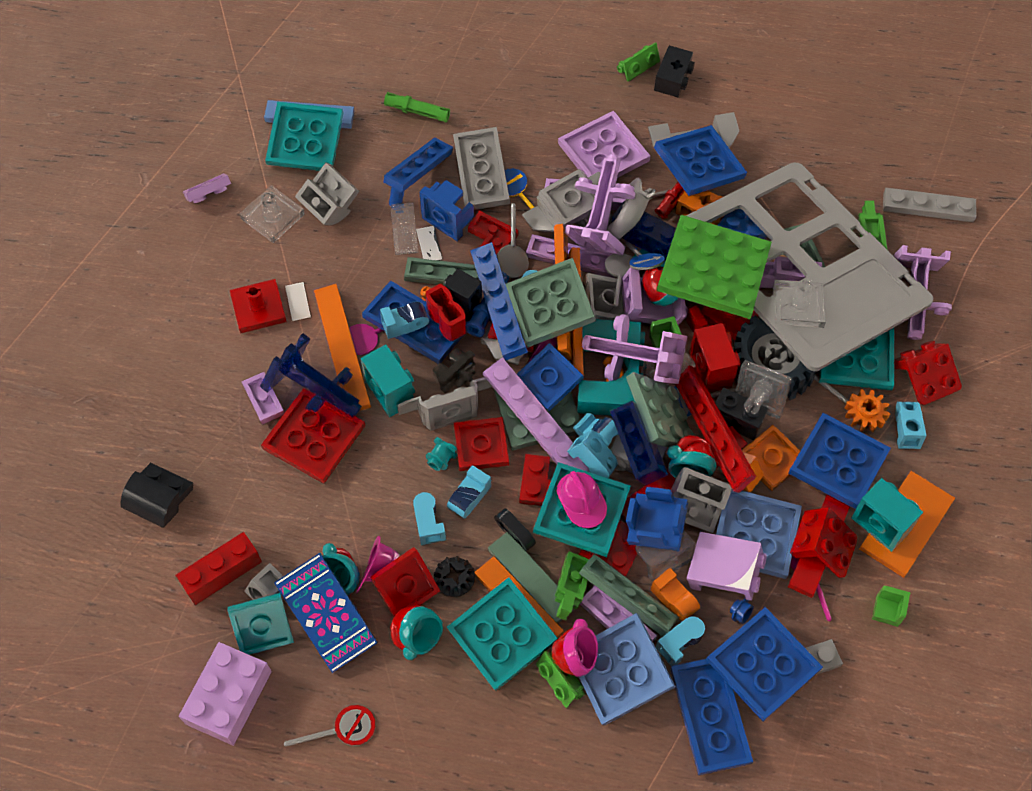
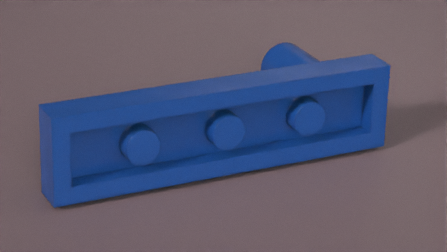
[383,138,453,208]

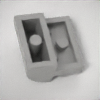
[295,163,360,225]
[671,467,732,533]

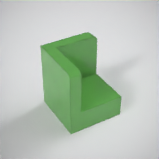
[649,316,682,348]
[872,586,910,627]

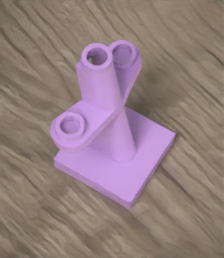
[564,154,636,255]
[893,245,952,340]
[582,314,688,384]

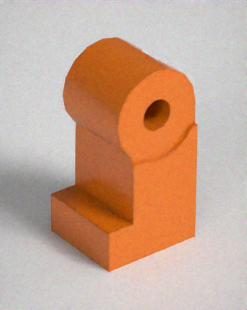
[650,568,700,621]

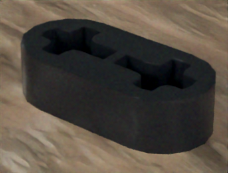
[494,508,536,552]

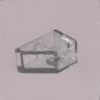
[391,203,418,255]

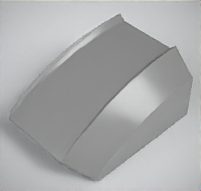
[581,273,634,322]

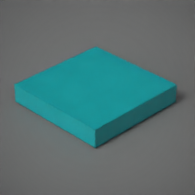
[227,593,294,655]

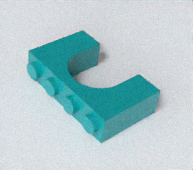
[577,319,645,417]

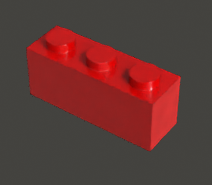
[176,532,262,605]

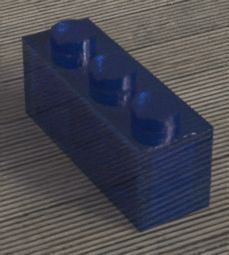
[610,401,668,485]

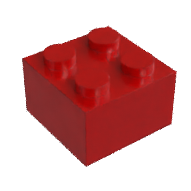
[689,323,740,393]

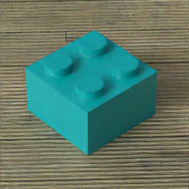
[360,344,415,418]
[851,478,923,552]

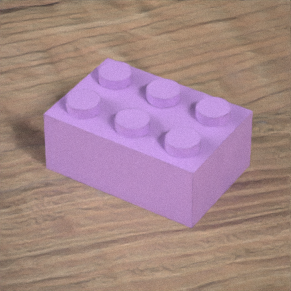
[179,642,272,746]

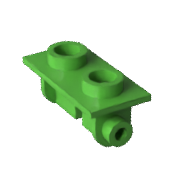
[617,42,660,82]
[536,650,585,708]

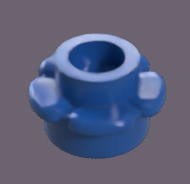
[730,598,754,624]

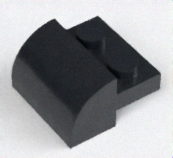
[120,462,193,528]

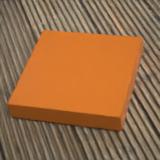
[742,425,800,491]

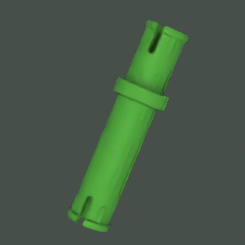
[384,92,450,123]

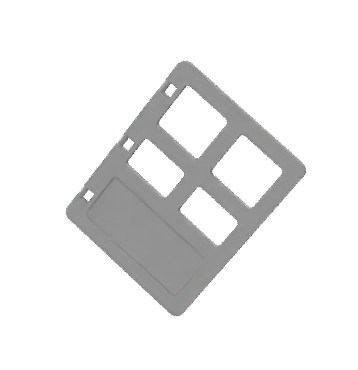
[686,162,933,371]

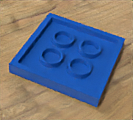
[654,125,747,196]
[788,413,891,509]
[706,607,823,722]

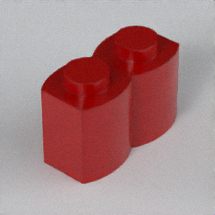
[426,284,466,341]

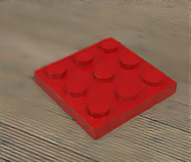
[261,388,366,484]

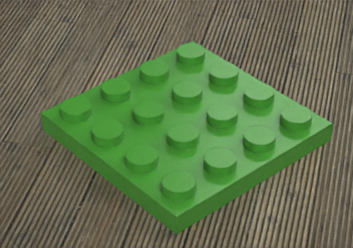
[656,215,772,319]

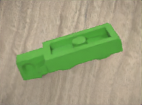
[858,201,888,250]
[555,551,589,621]

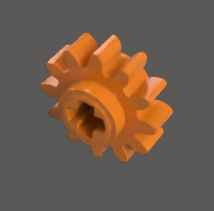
[844,389,890,433]

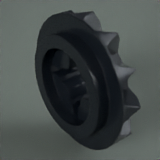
[434,556,475,597]

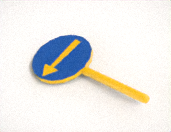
[505,168,534,209]

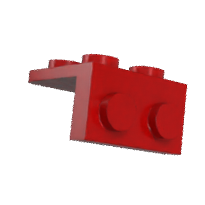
[894,341,962,405]
[790,507,857,578]

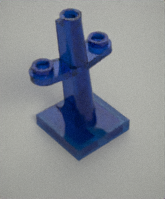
[260,333,362,418]

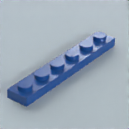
[470,242,528,361]

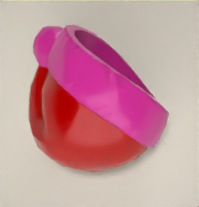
[551,619,598,677]

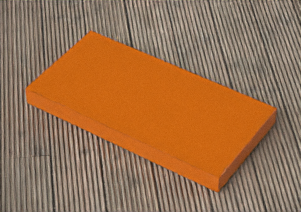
[859,471,955,578]

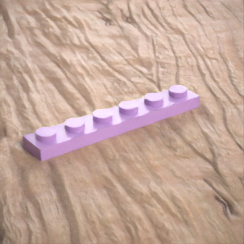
[483,357,589,472]

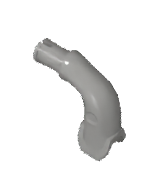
[607,178,656,240]

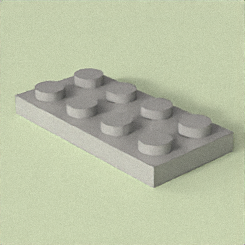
[453,127,510,210]

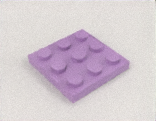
[558,111,650,178]

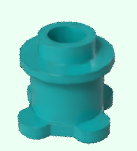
[426,437,457,471]

